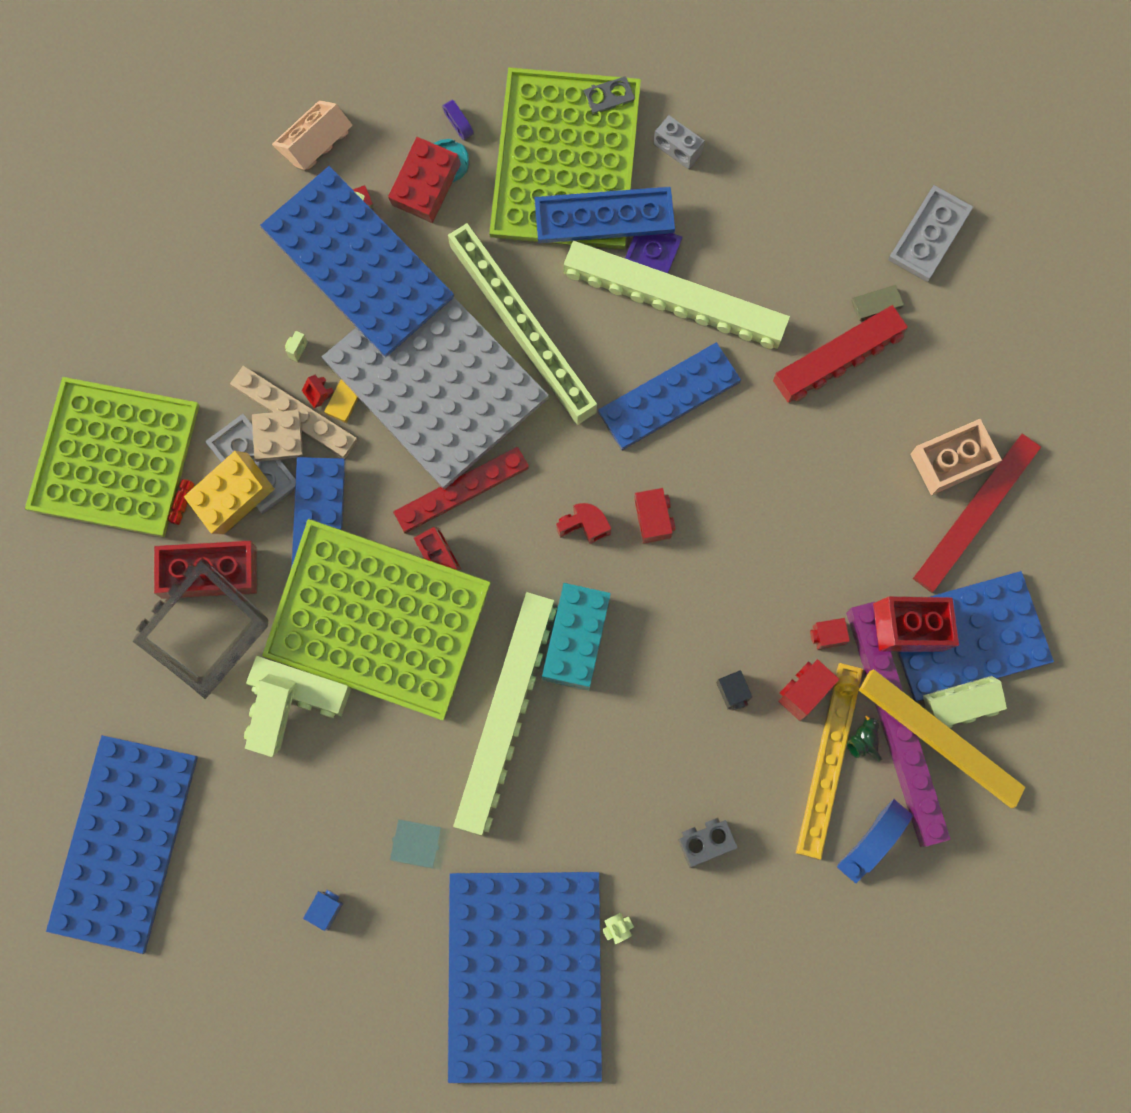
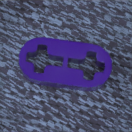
[442,100,474,140]

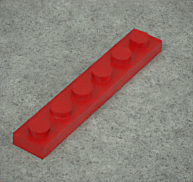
[393,446,529,534]

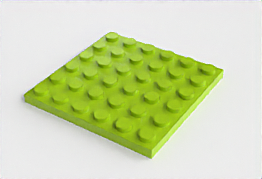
[25,377,200,538]

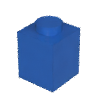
[303,889,343,931]

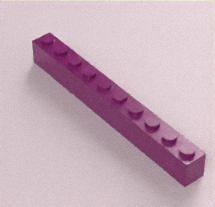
[846,602,951,847]

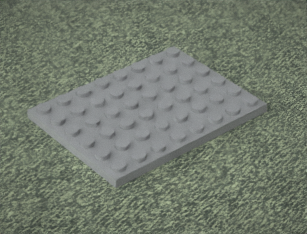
[322,298,549,490]

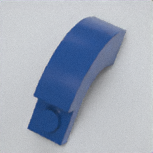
[837,799,913,883]

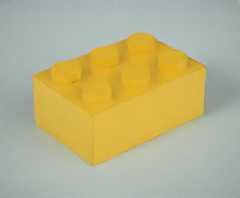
[184,451,275,534]

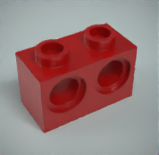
[413,527,461,570]

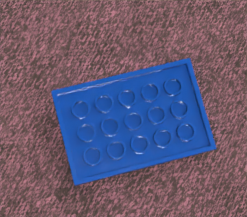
[898,571,1054,702]

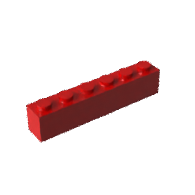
[773,305,908,403]

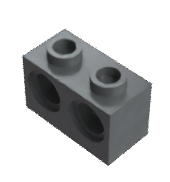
[584,76,635,115]
[678,818,737,868]

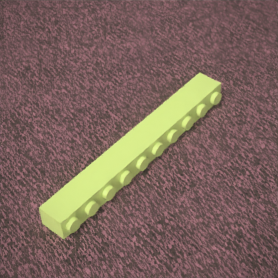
[448,223,597,425]
[563,241,790,349]
[453,592,557,836]

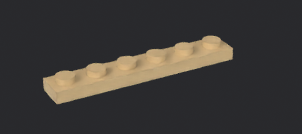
[230,366,358,459]

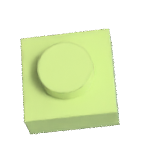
[285,331,308,362]

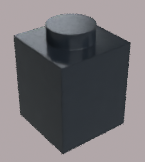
[716,670,752,711]

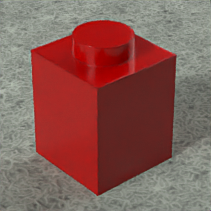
[810,618,850,650]

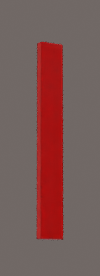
[912,433,1041,593]

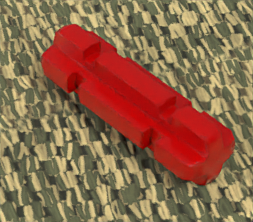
[168,479,194,525]

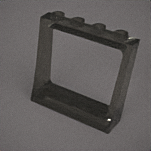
[133,558,268,699]

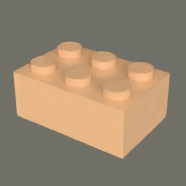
[910,419,1002,495]

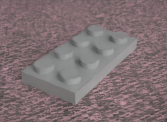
[888,185,973,282]
[205,414,296,514]

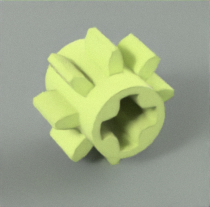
[602,913,634,944]

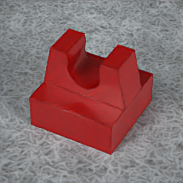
[301,374,334,408]

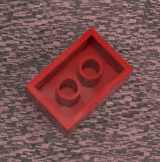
[388,137,461,223]
[873,596,959,652]

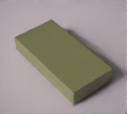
[852,285,904,321]

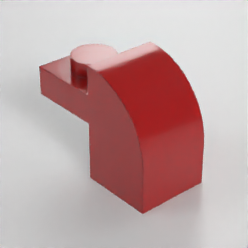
[556,503,611,544]

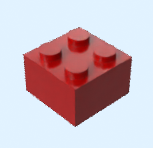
[778,659,840,721]

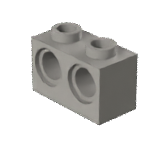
[654,115,705,169]

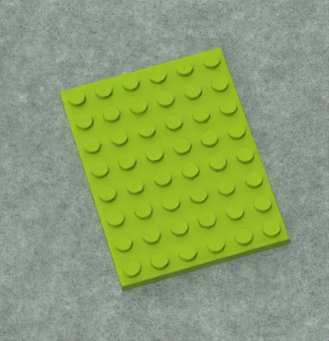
[489,67,641,249]
[262,519,491,720]

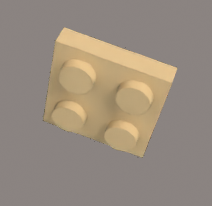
[252,410,303,462]

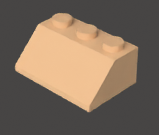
[272,100,353,170]

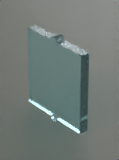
[390,819,441,868]

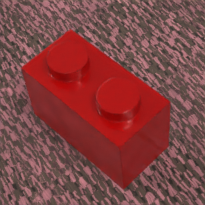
[634,488,676,544]

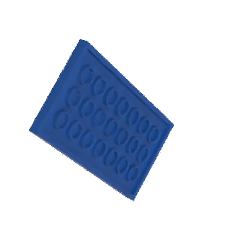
[260,166,454,358]
[46,735,198,954]

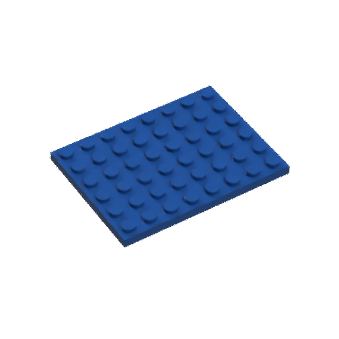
[448,872,602,1083]

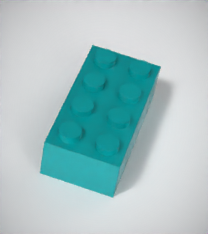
[542,583,611,691]

